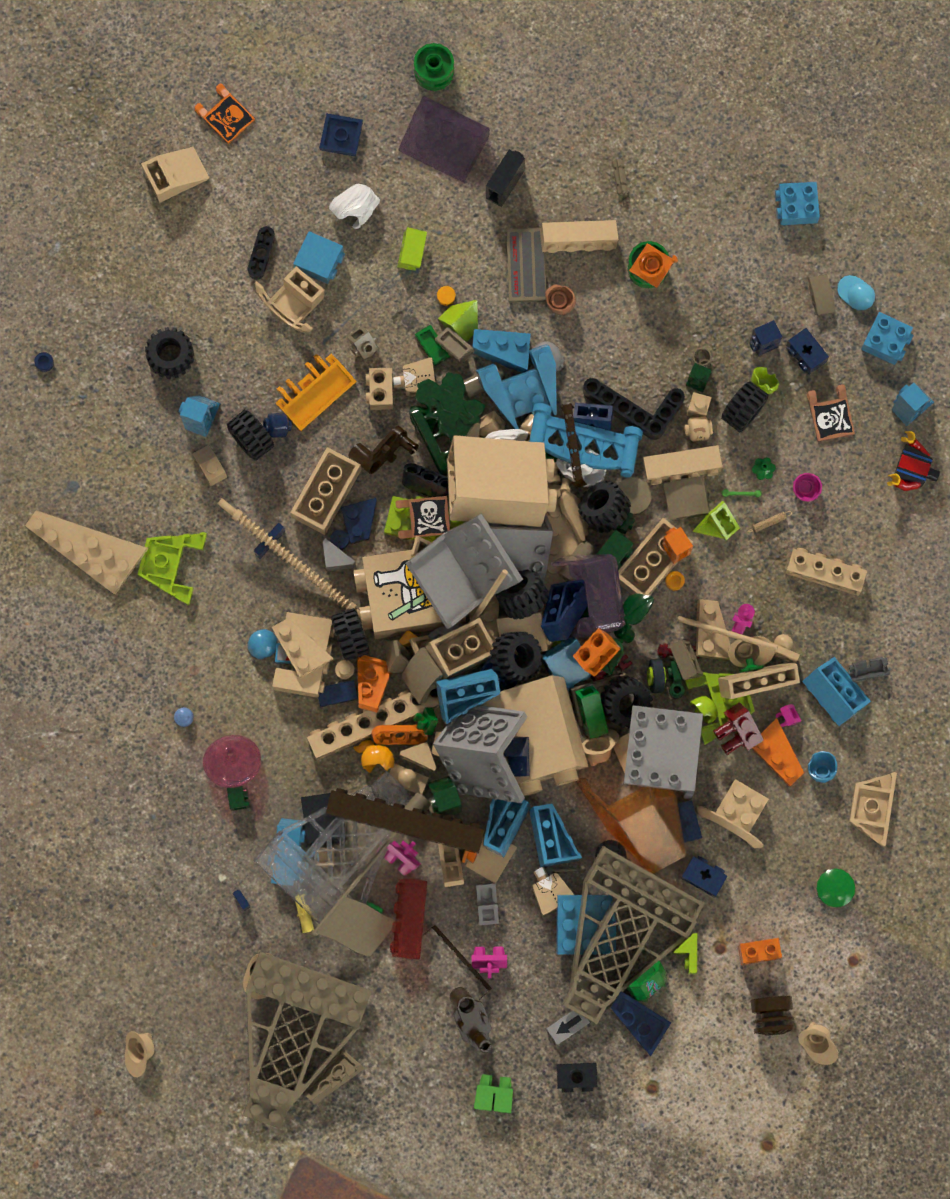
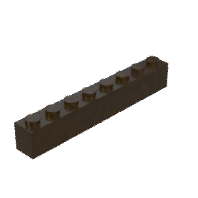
[325,788,485,854]

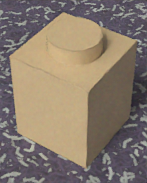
[687,392,712,417]

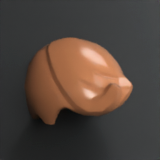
[545,285,576,315]

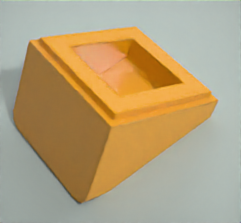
[399,631,417,648]

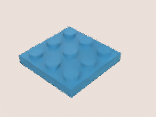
[557,895,616,955]

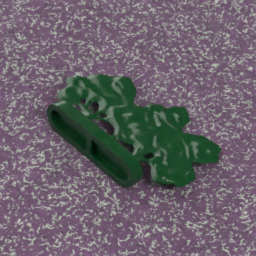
[409,372,486,476]

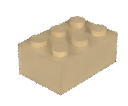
[426,618,493,680]

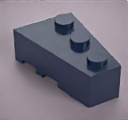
[541,579,595,642]

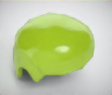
[751,367,779,394]
[689,696,718,724]

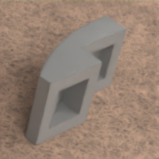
[476,883,499,925]

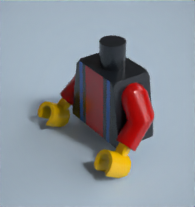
[887,431,940,491]

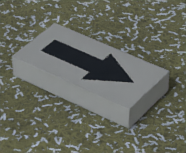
[546,1011,590,1045]

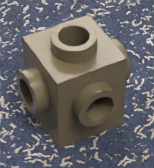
[346,326,379,360]

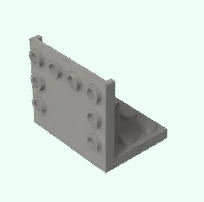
[405,513,523,629]
[488,514,553,583]
[433,705,527,803]
[624,706,703,799]

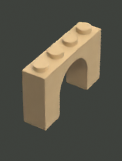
[272,612,335,698]

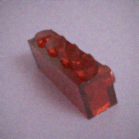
[390,878,427,960]

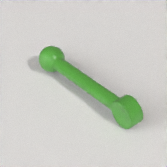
[722,489,762,497]

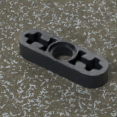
[247,226,275,280]

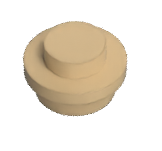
[335,660,355,680]

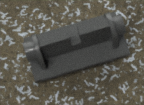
[848,657,890,682]

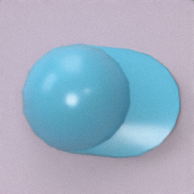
[837,275,875,310]

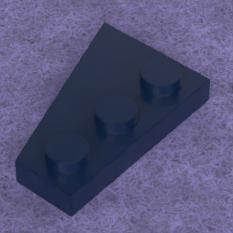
[610,991,671,1057]

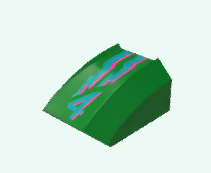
[626,961,667,1002]

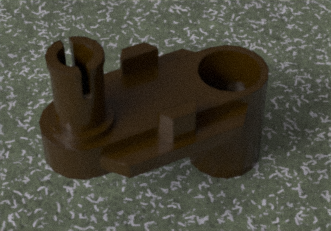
[349,426,419,474]
[450,987,492,1053]

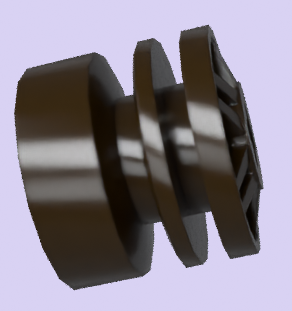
[750,996,796,1036]

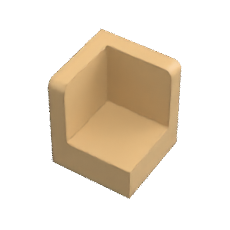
[479,411,506,437]

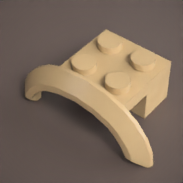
[255,267,324,332]
[696,779,769,849]

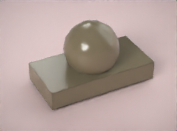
[435,327,474,364]

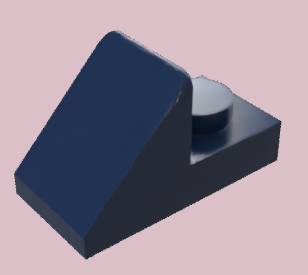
[504,737,530,777]

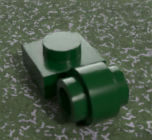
[667,661,685,699]

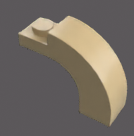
[438,814,464,887]

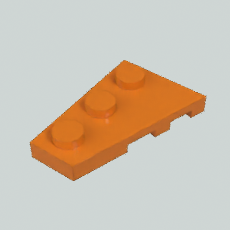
[357,655,392,713]
[752,718,804,787]

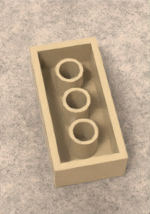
[290,447,361,535]
[614,518,693,596]

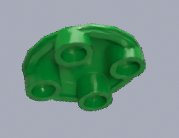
[816,869,855,908]

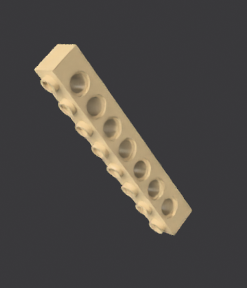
[307,688,439,761]

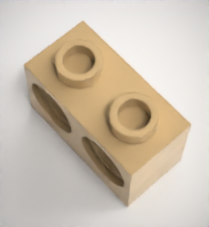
[366,368,393,410]

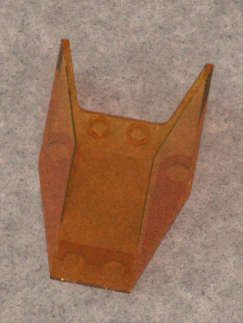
[576,778,686,874]

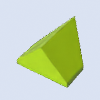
[438,300,478,342]
[692,501,740,540]

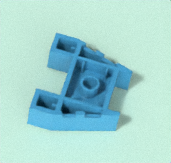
[475,344,557,429]

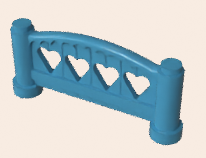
[529,403,643,477]

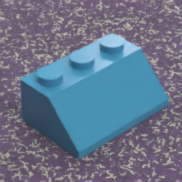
[802,657,871,726]

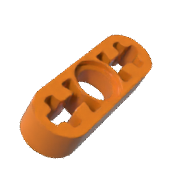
[371,725,428,745]

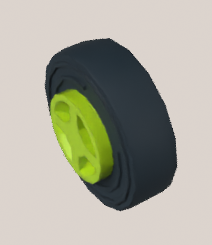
[647,659,666,693]

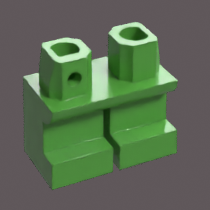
[474,1074,513,1114]

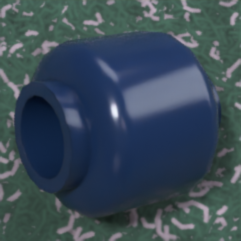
[263,413,292,438]

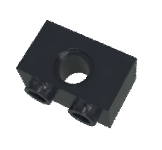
[556,1063,598,1093]

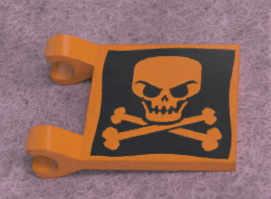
[194,83,255,144]

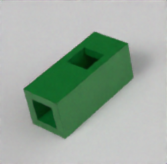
[575,685,608,739]

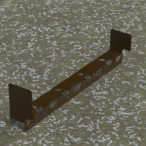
[560,403,587,488]
[419,925,492,1000]

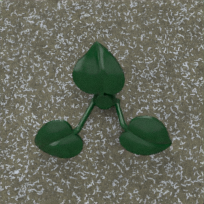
[576,594,655,675]

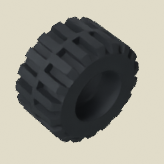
[145,327,194,379]
[721,381,768,433]
[227,409,274,461]
[578,481,631,533]
[495,569,549,620]
[331,608,369,661]
[490,632,543,681]
[601,676,653,729]

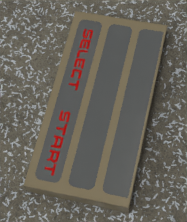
[507,228,546,303]

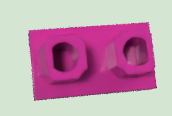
[732,603,755,635]
[384,841,421,876]
[472,946,507,979]

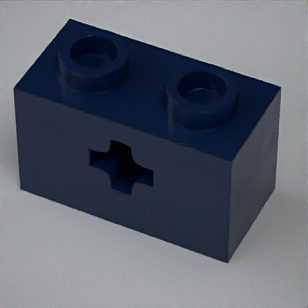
[749,320,782,356]
[786,328,829,375]
[573,403,613,431]
[681,856,727,898]

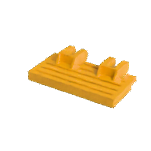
[275,353,357,431]

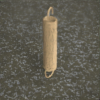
[747,511,792,533]

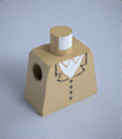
[392,358,435,397]
[532,867,574,917]

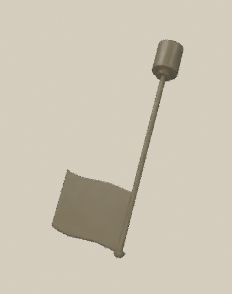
[311,793,431,956]

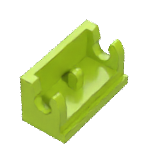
[397,227,427,271]

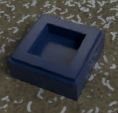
[233,890,250,911]

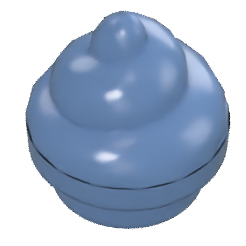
[174,707,194,727]

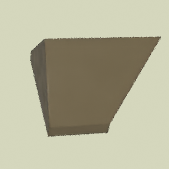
[383,640,414,673]

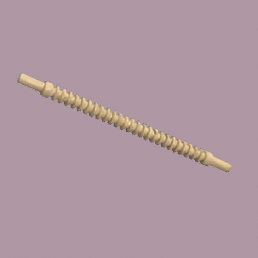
[217,498,361,621]

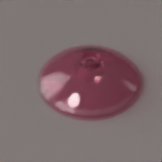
[203,735,261,788]

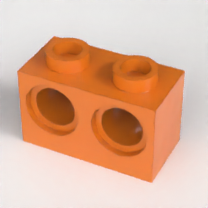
[662,527,693,564]
[573,628,621,677]
[738,938,782,965]

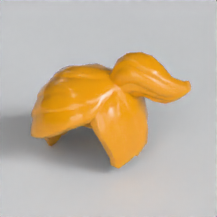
[353,740,395,773]

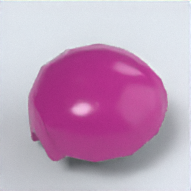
[793,473,822,502]

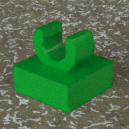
[413,707,438,735]

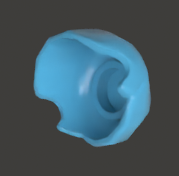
[247,629,278,660]
[808,751,838,783]

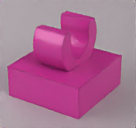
[776,704,802,727]

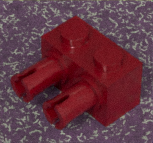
[713,702,764,755]

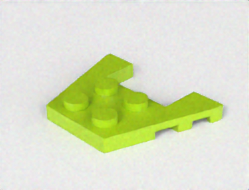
[138,532,207,606]
[685,672,755,745]

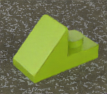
[672,933,697,974]

